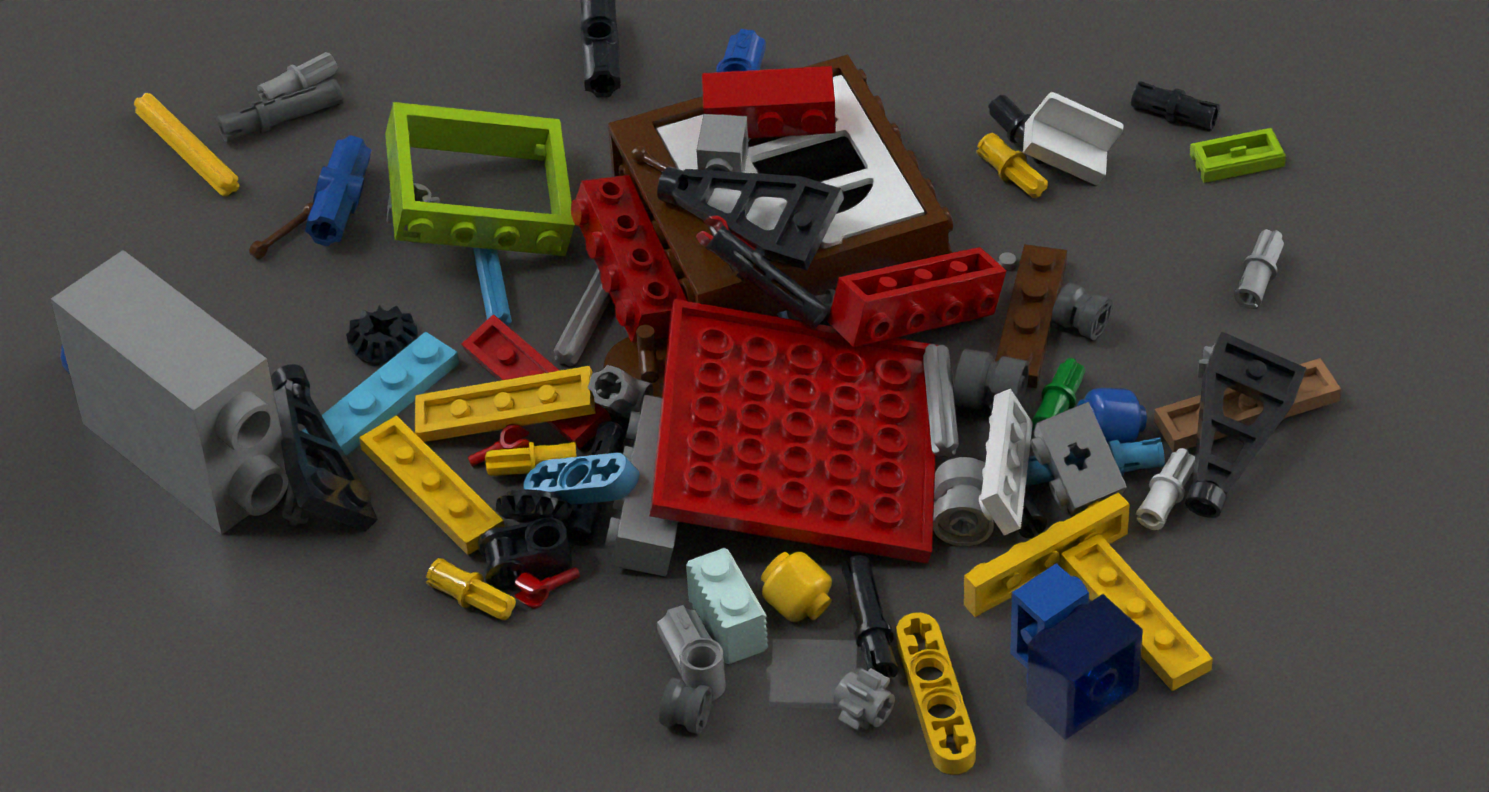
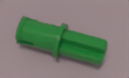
[1031,358,1086,431]

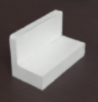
[1023,92,1124,185]

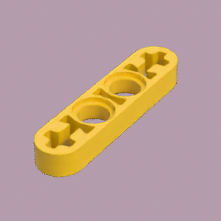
[896,612,976,775]

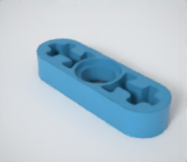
[524,453,640,505]

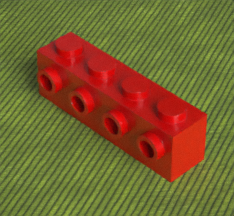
[571,175,687,343]
[828,247,1007,347]

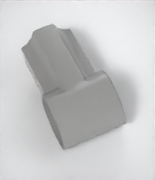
[588,365,654,419]
[657,605,726,701]

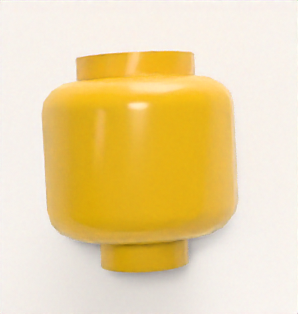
[761,552,832,622]

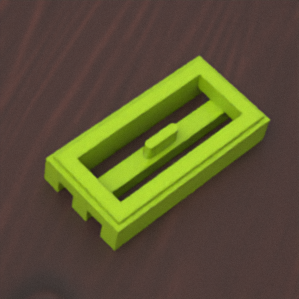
[1190,128,1286,183]

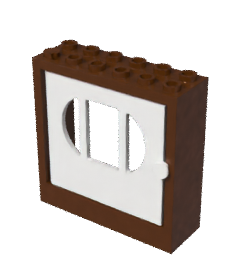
[608,54,953,317]

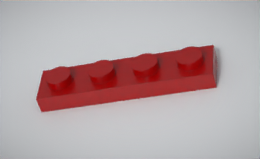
[461,314,612,450]

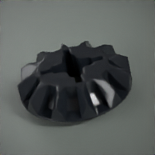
[346,305,418,363]
[496,489,571,523]

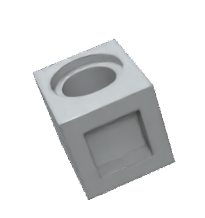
[696,114,749,173]

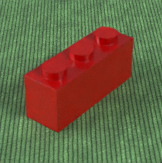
[702,66,836,138]

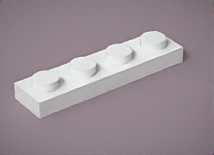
[979,388,1033,535]

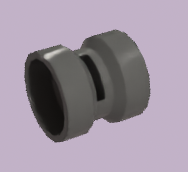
[1052,282,1113,340]

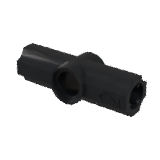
[580,0,621,98]

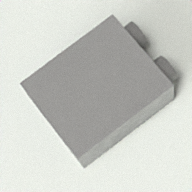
[51,250,288,535]

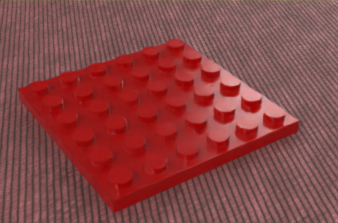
[649,299,939,564]

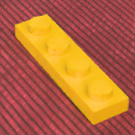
[415,366,595,442]
[359,415,505,555]
[964,492,1130,617]
[1060,533,1213,691]

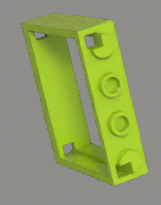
[385,102,575,256]

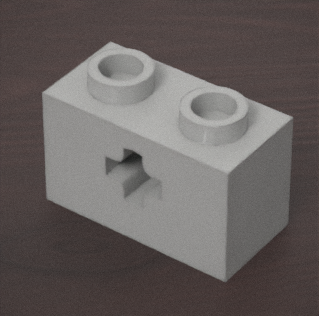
[1030,402,1127,516]

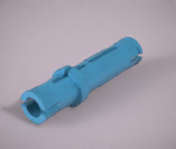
[1026,437,1165,486]

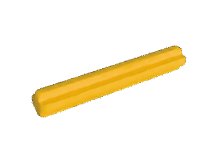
[134,93,240,196]

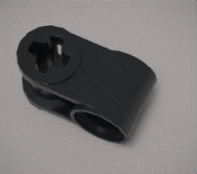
[478,517,572,590]

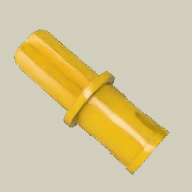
[976,133,1048,198]
[485,442,577,476]
[426,558,516,620]

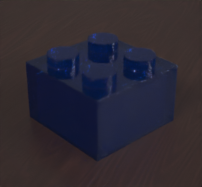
[1026,594,1143,740]

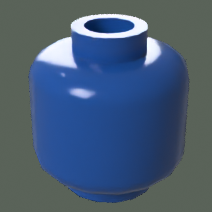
[1077,388,1147,444]

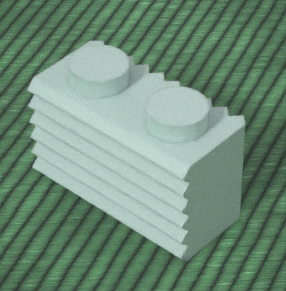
[686,548,769,664]

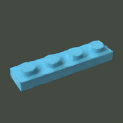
[302,332,459,464]

